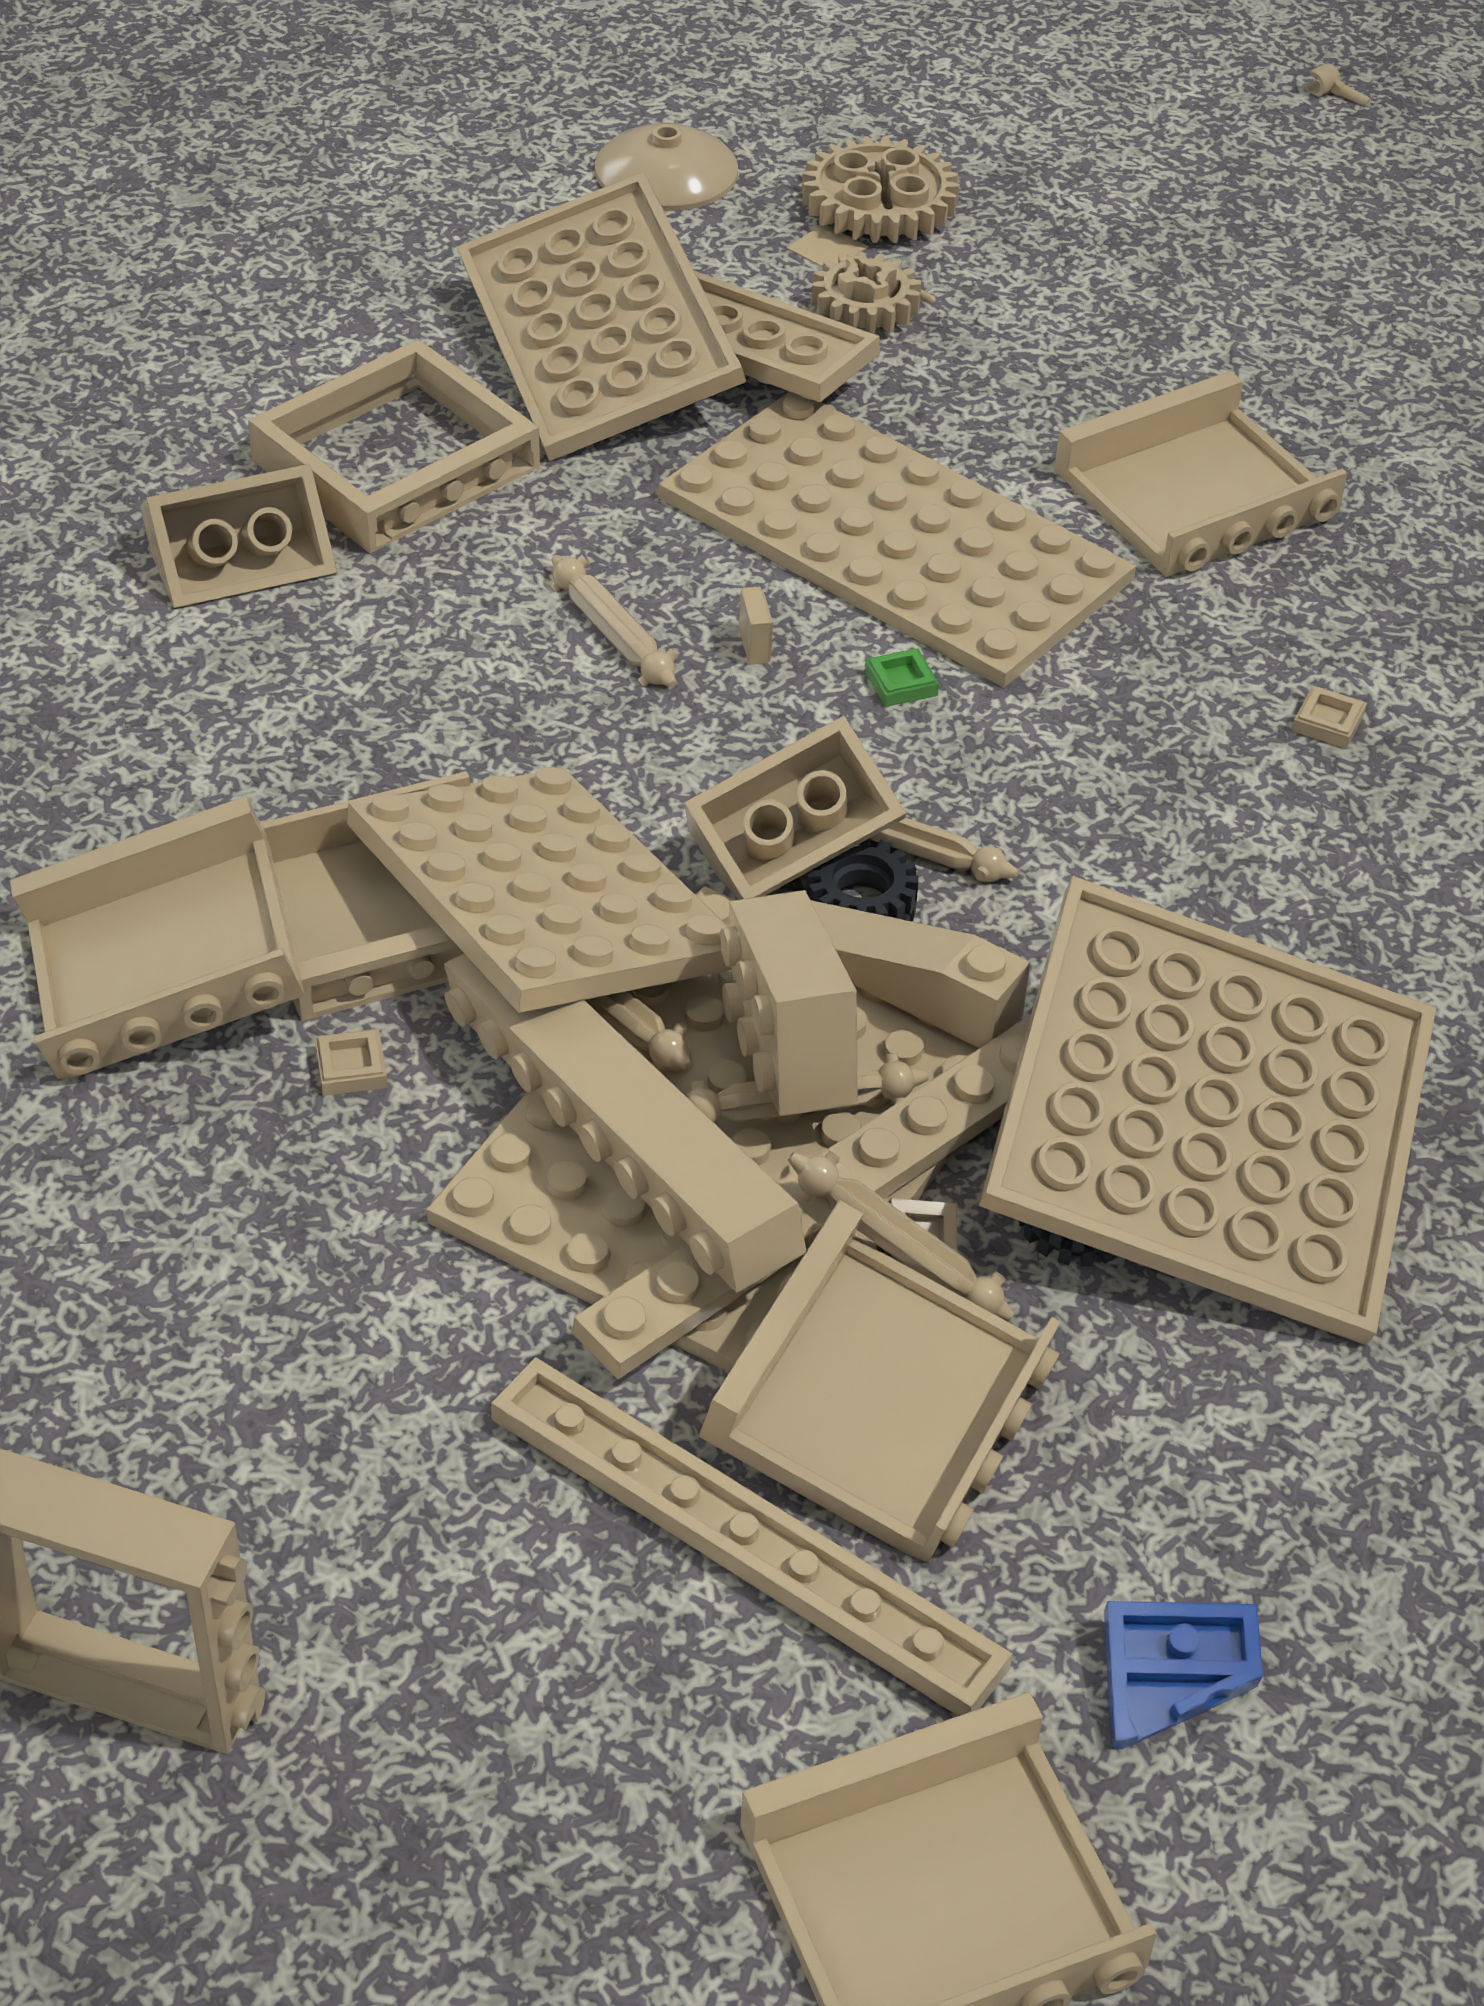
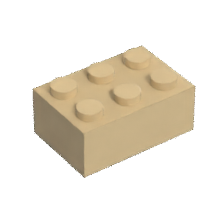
[720,890,858,1117]

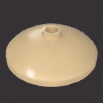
[595,122,738,211]

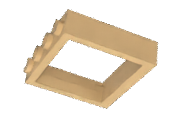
[248,339,540,553]
[0,1449,265,1755]

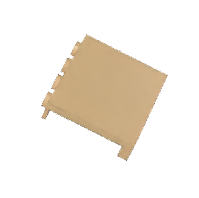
[1054,371,1347,577]
[261,771,470,1021]
[10,796,305,1079]
[698,1200,1061,1563]
[740,1691,1157,2006]

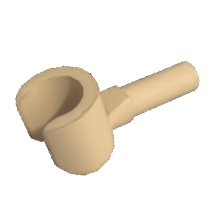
[1304,64,1371,107]

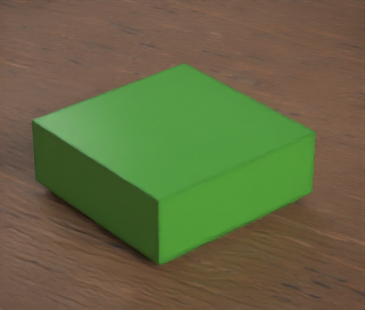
[864,648,939,707]

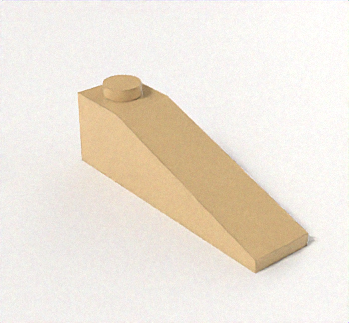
[810,900,1030,1048]

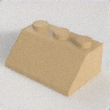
[140,464,337,608]
[684,715,906,900]

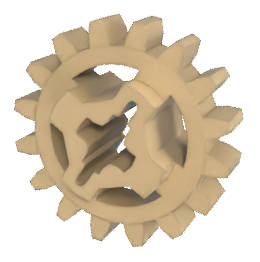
[811,252,921,334]

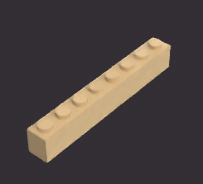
[444,953,807,1293]

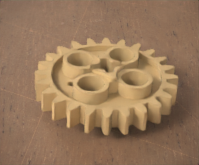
[802,136,960,243]

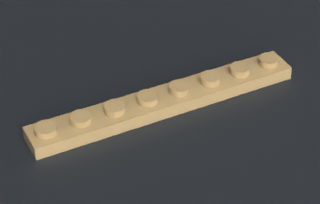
[491,1357,1013,1716]

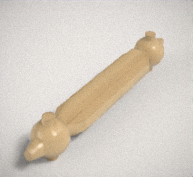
[550,554,678,688]
[870,818,1019,883]
[584,991,693,1072]
[686,1053,928,1123]
[788,1151,1014,1321]

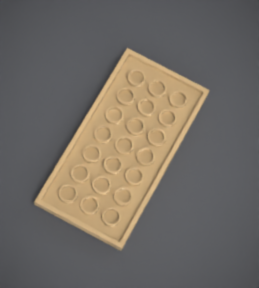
[658,391,1136,688]

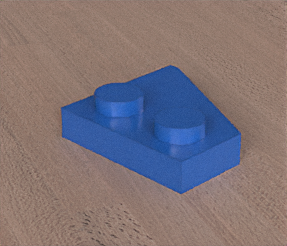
[1104,1601,1263,1749]

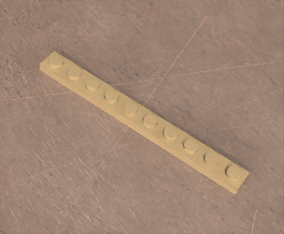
[572,1015,1031,1380]

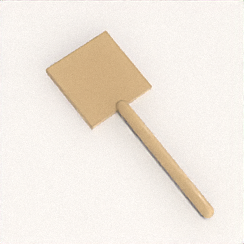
[786,225,936,304]

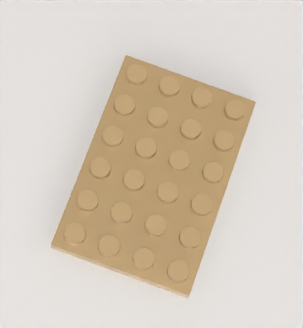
[457,171,746,461]
[347,767,731,1013]

